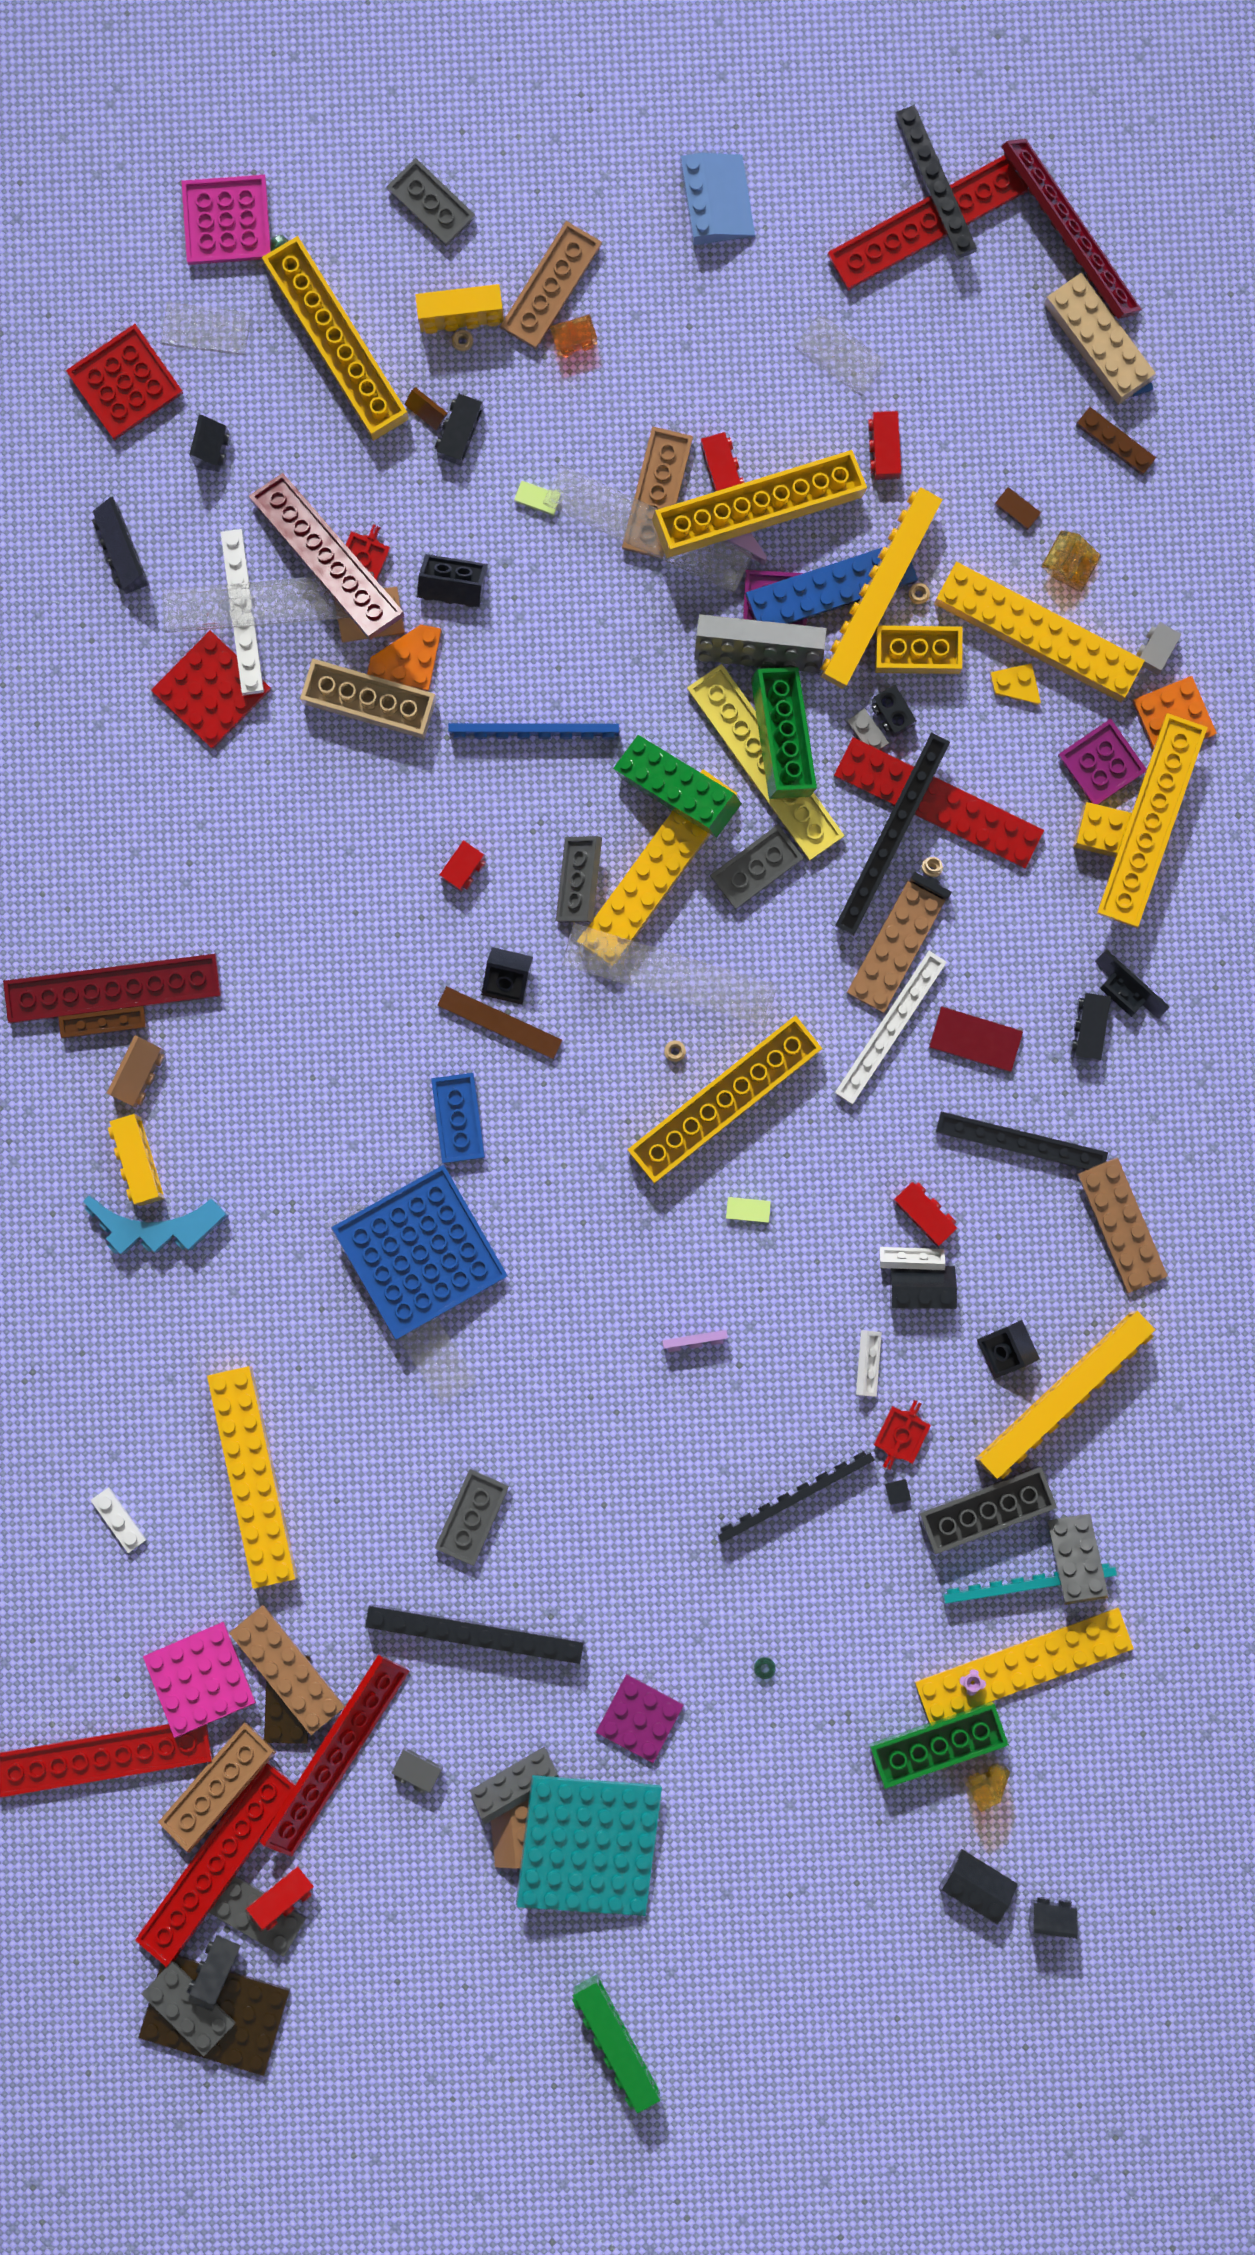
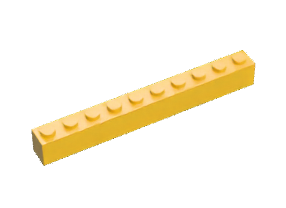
[820,487,943,689]

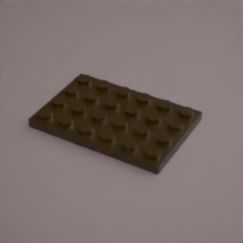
[138,1955,290,2076]

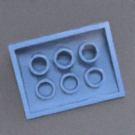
[680,153,755,246]

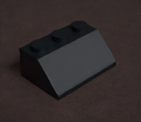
[417,554,488,607]
[890,1266,957,1309]
[939,1848,1018,1925]

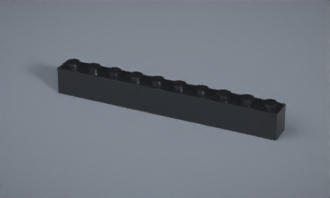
[835,732,950,936]
[365,1604,584,1664]

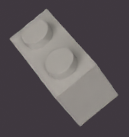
[1136,622,1182,675]

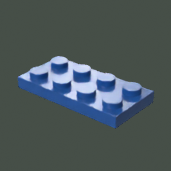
[431,1073,485,1164]

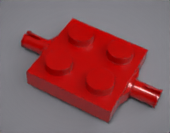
[345,524,391,581]
[873,1400,931,1470]

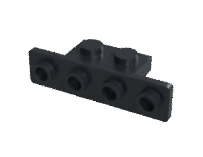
[1095,950,1169,1018]

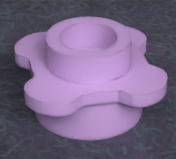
[960,1669,986,1696]

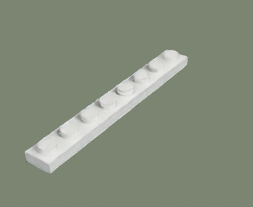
[221,529,264,695]
[835,951,947,1105]

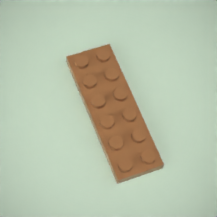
[500,221,602,349]
[622,426,693,559]
[847,881,945,1013]
[1077,1157,1168,1293]
[229,1605,345,1735]
[158,1722,276,1852]

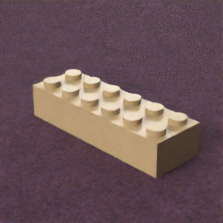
[1044,273,1156,405]
[300,658,437,739]

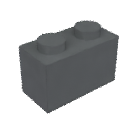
[391,1747,443,1794]

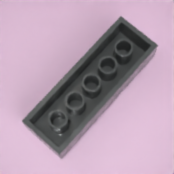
[694,614,827,673]
[918,1466,1057,1554]

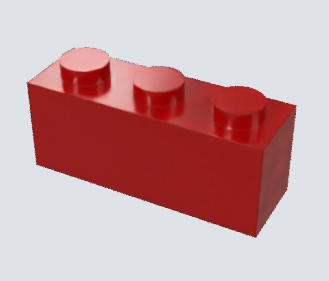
[868,411,901,480]
[700,432,744,492]
[892,1181,957,1247]
[245,1866,314,1932]

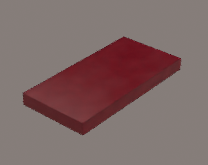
[929,1006,1023,1073]

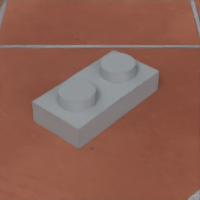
[847,708,889,750]

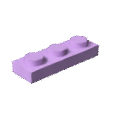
[662,1330,728,1352]

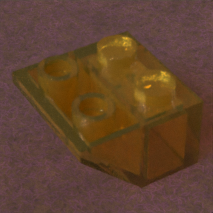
[1041,530,1101,592]
[965,1763,1010,1812]

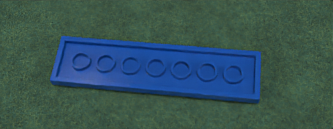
[745,546,918,624]

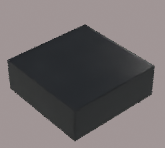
[885,1479,911,1505]

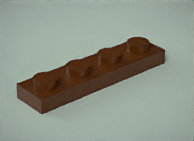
[1076,407,1157,476]
[58,1006,147,1039]

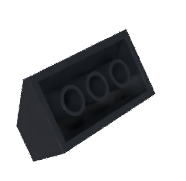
[91,496,150,594]

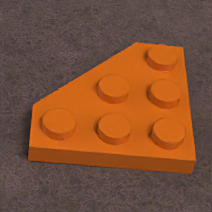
[367,624,442,692]

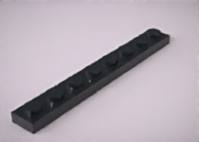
[895,105,977,259]
[935,1111,1108,1170]
[717,1451,875,1543]

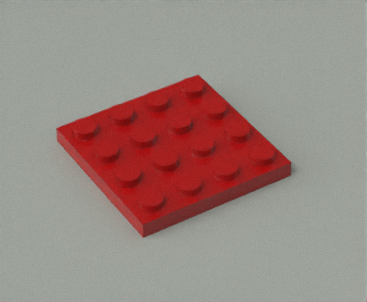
[65,324,184,440]
[151,630,272,750]

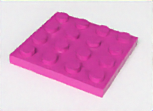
[181,174,271,265]
[143,1622,256,1738]

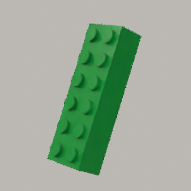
[751,667,817,799]
[613,735,742,838]
[869,1701,1009,1789]
[572,1974,661,2114]

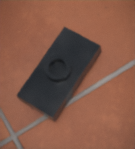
[910,871,952,901]

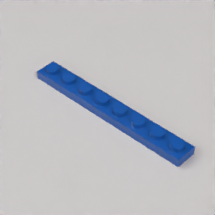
[448,723,619,740]

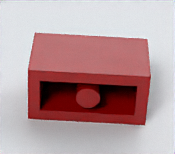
[439,840,486,892]

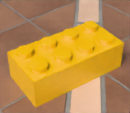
[415,284,504,334]
[875,625,963,674]
[1073,802,1131,858]
[108,1114,165,1206]

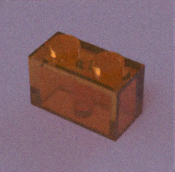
[549,314,598,357]

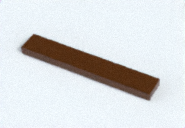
[437,986,563,1060]

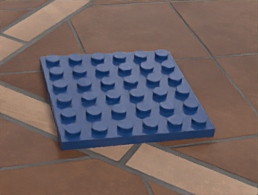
[331,1164,508,1340]

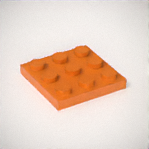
[1132,676,1217,750]

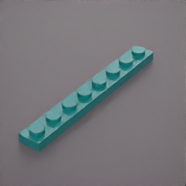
[942,1563,1117,1604]

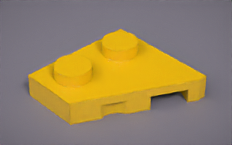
[990,663,1041,705]

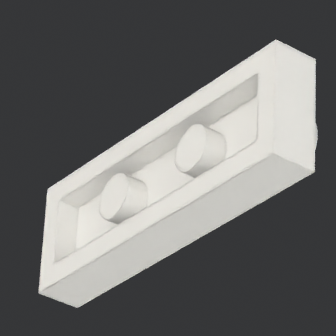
[879,1247,945,1270]
[856,1330,882,1397]
[91,1487,147,1553]

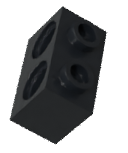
[871,685,917,737]

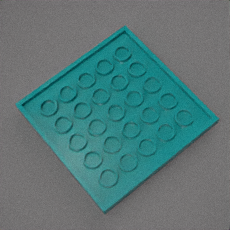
[516,1775,662,1916]

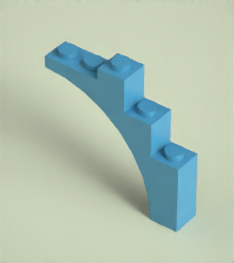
[83,1196,228,1255]

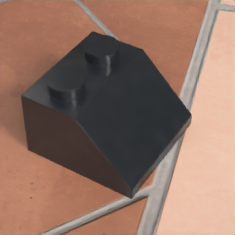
[189,414,231,472]
[481,947,533,1005]
[977,1320,1040,1379]
[1028,1897,1078,1939]

